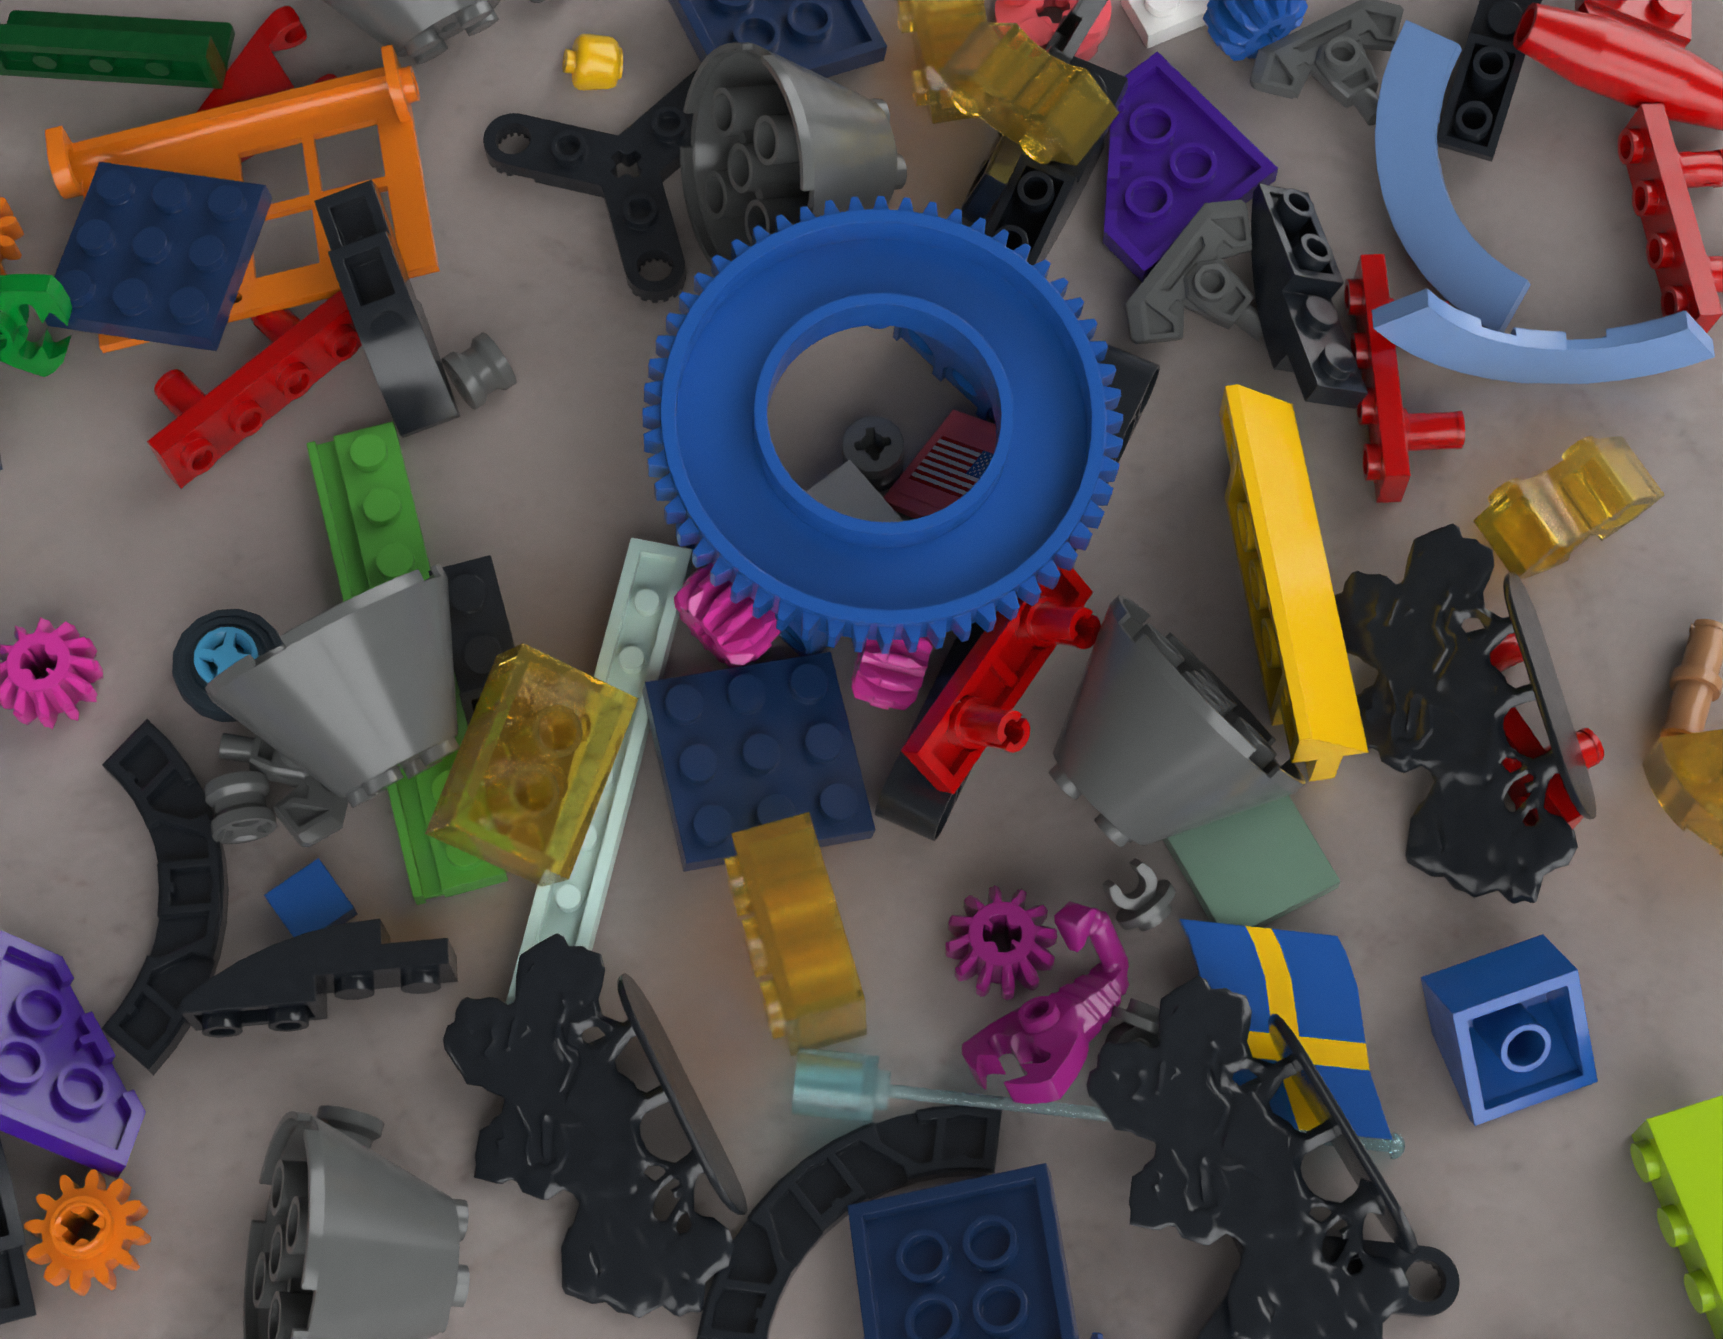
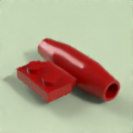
[1513,0,1723,131]

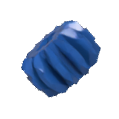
[1203,0,1308,61]

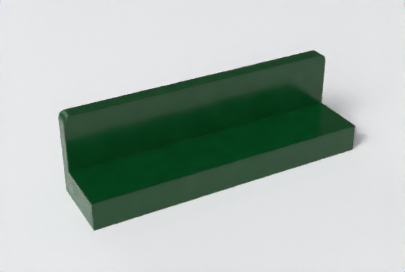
[0,10,235,89]

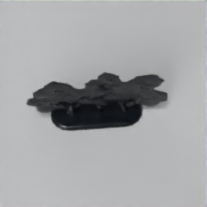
[1335,523,1596,904]
[443,933,748,1318]
[1086,976,1419,1339]

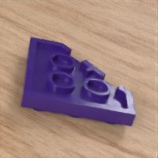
[1102,51,1278,282]
[0,930,146,1179]

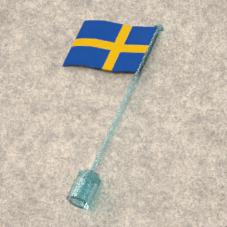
[792,919,1405,1159]

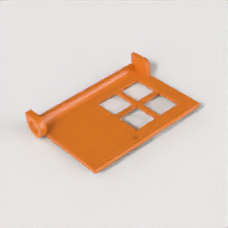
[45,44,440,353]

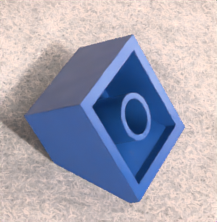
[1420,934,1598,1126]

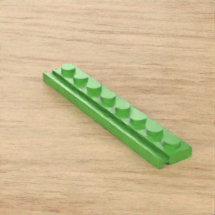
[306,421,509,905]

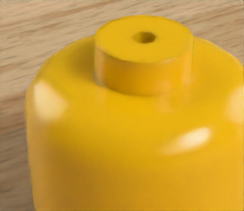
[562,34,623,90]

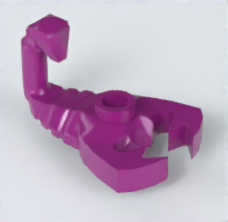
[962,901,1129,1104]

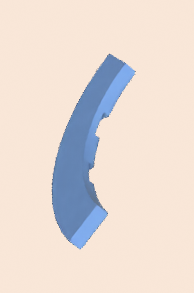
[1375,20,1531,333]
[1372,288,1715,384]

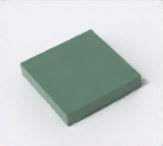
[1163,796,1341,927]

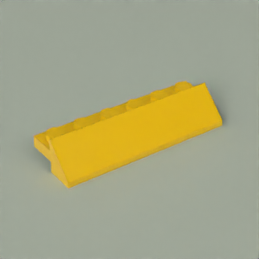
[1219,384,1369,782]

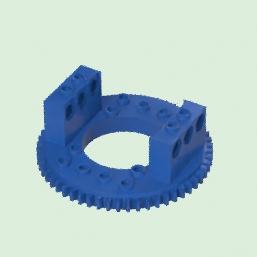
[642,196,1123,657]

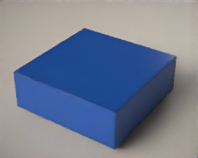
[264,858,358,937]

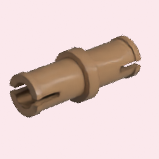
[1660,619,1723,749]

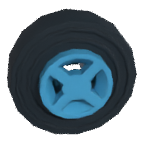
[172,609,284,722]

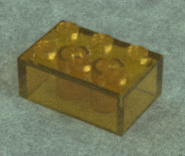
[425,643,639,887]
[724,812,867,1056]

